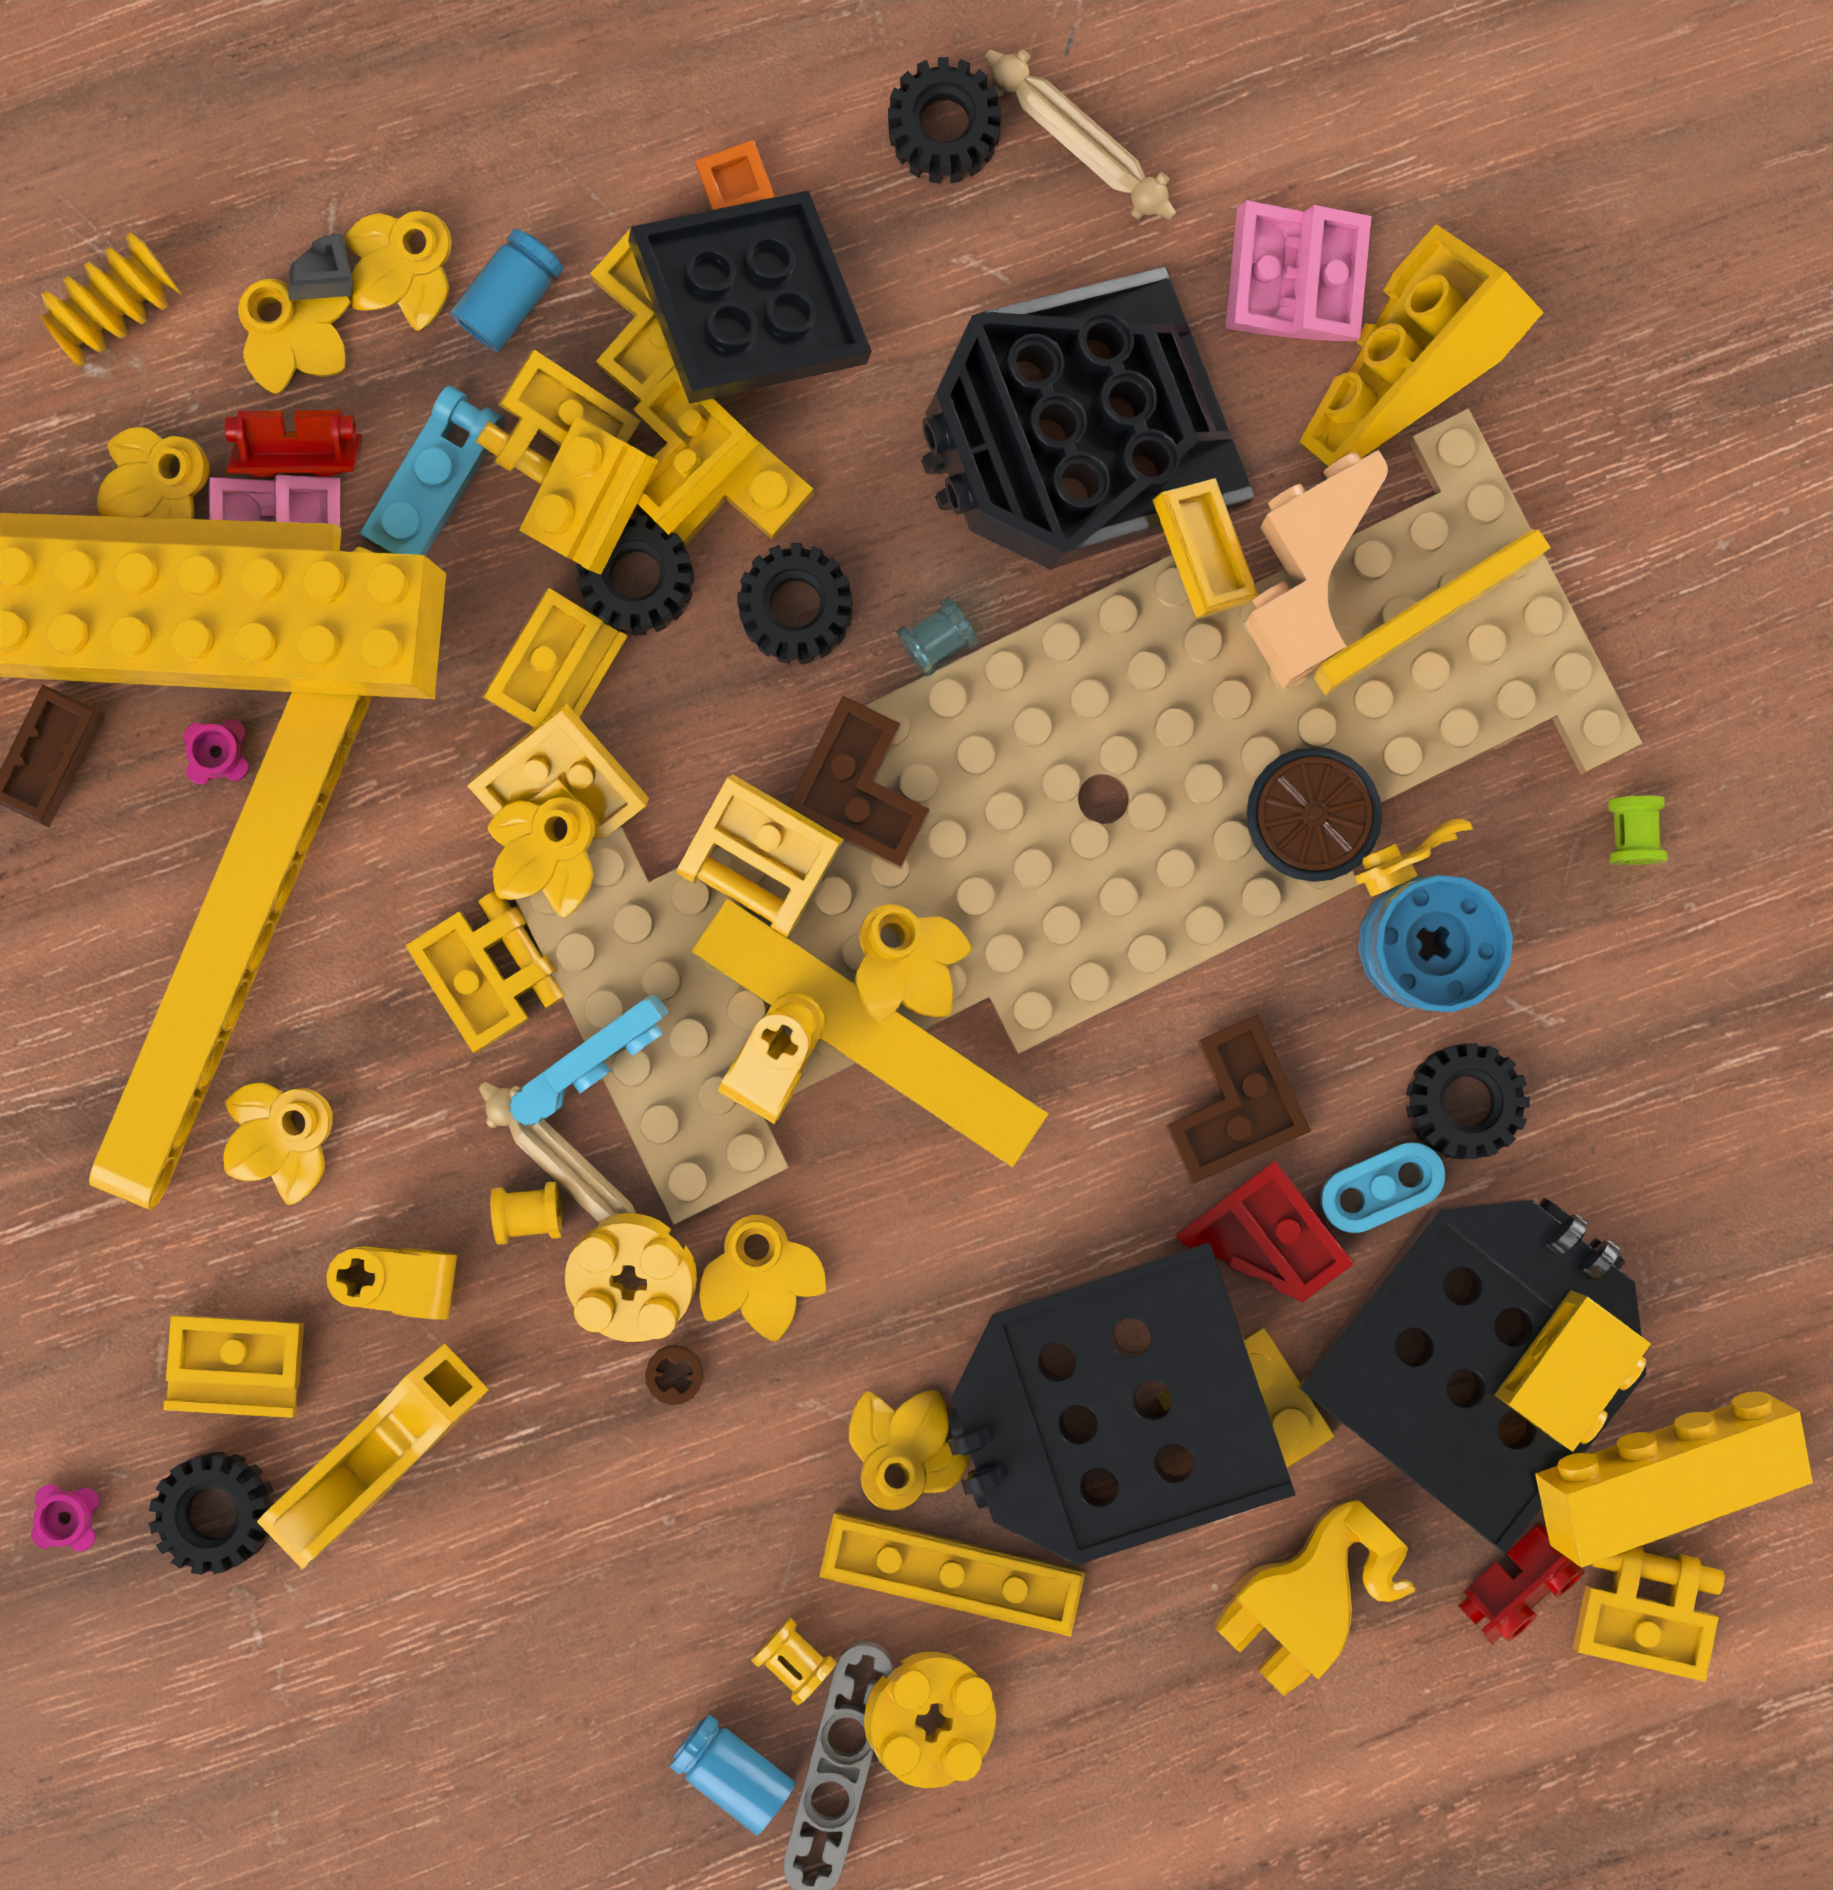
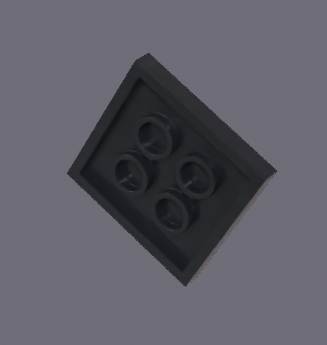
[628,190,872,404]

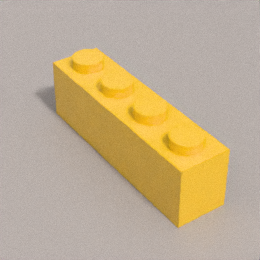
[1535,1391,1813,1567]

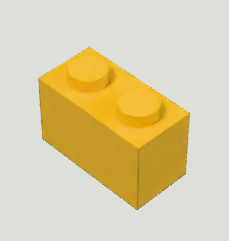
[1494,1290,1651,1451]

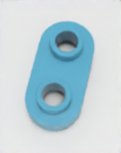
[1319,1143,1445,1233]

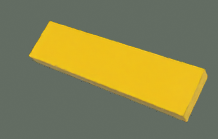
[1313,529,1551,696]
[819,1511,1085,1637]

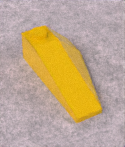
[1299,224,1544,467]

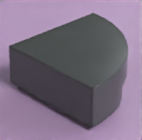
[288,233,353,301]

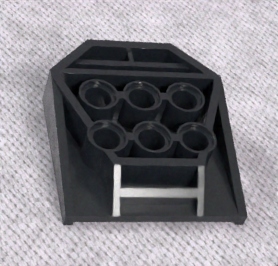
[921,267,1255,570]
[1298,1198,1646,1554]
[947,1242,1296,1565]

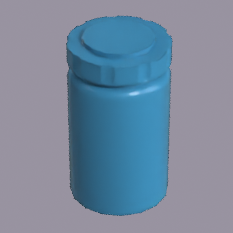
[449,228,564,353]
[669,1714,796,1836]

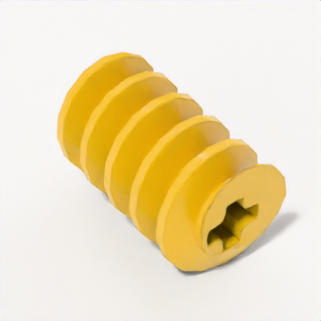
[38,232,183,368]

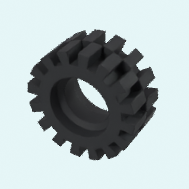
[888,57,1001,184]
[576,514,694,636]
[737,543,853,664]
[1406,1043,1530,1159]
[149,1452,274,1575]

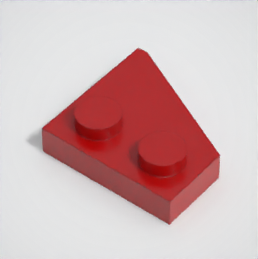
[1176,1159,1354,1303]

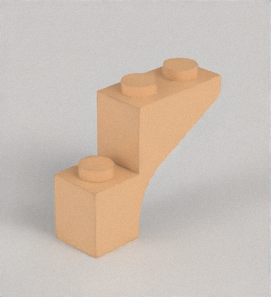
[1245,450,1388,689]

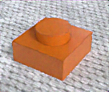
[695,139,775,210]

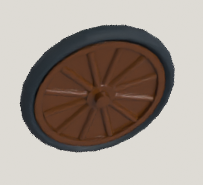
[1246,747,1382,882]

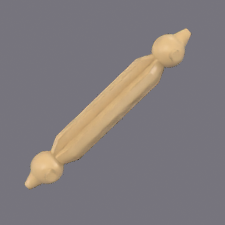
[985,49,1176,220]
[478,1082,636,1222]

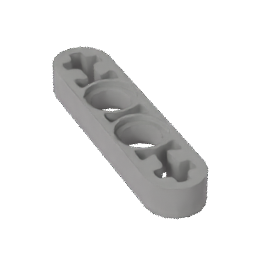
[783,1640,893,1890]

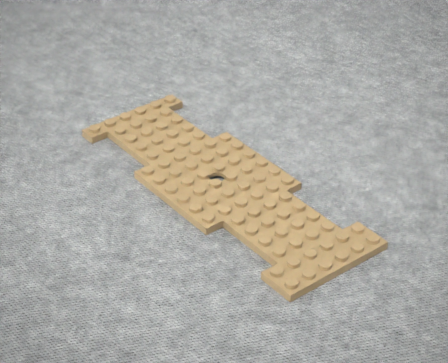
[515,408,1643,1225]

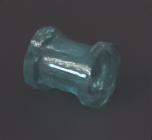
[896,596,979,678]

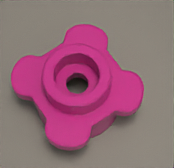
[183,719,250,785]
[31,1484,100,1552]

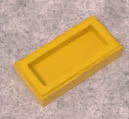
[1153,478,1259,619]

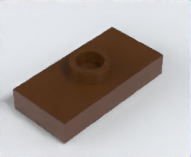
[0,684,105,827]

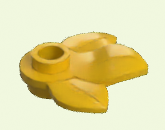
[344,211,452,331]
[238,279,351,395]
[97,427,210,519]
[487,797,595,917]
[1354,818,1473,896]
[855,904,972,1022]
[223,1082,333,1205]
[699,1214,826,1342]
[849,1390,970,1511]

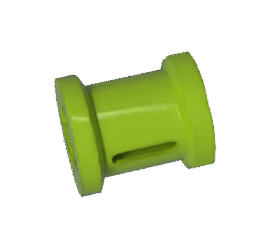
[1608,796,1668,865]

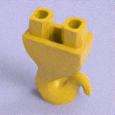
[1213,1499,1416,1696]

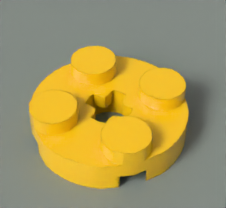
[565,1213,697,1342]
[864,1652,996,1788]

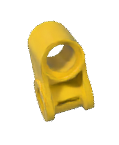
[718,993,825,1124]
[326,1246,457,1320]

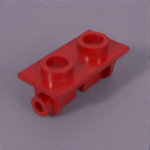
[225,409,362,477]
[1458,1522,1585,1645]

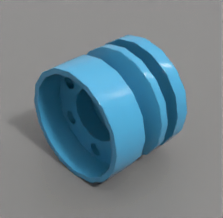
[1358,875,1513,1012]

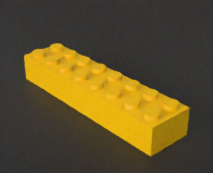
[0,536,446,699]

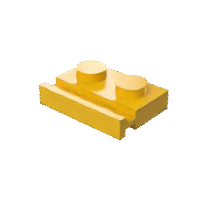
[519,416,659,575]
[482,588,627,728]
[163,1315,304,1418]

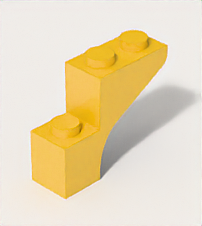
[257,1343,489,1570]

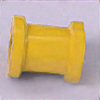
[490,1181,564,1245]
[750,1617,837,1706]

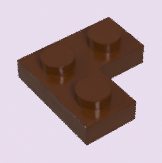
[788,695,930,869]
[1165,1014,1311,1184]

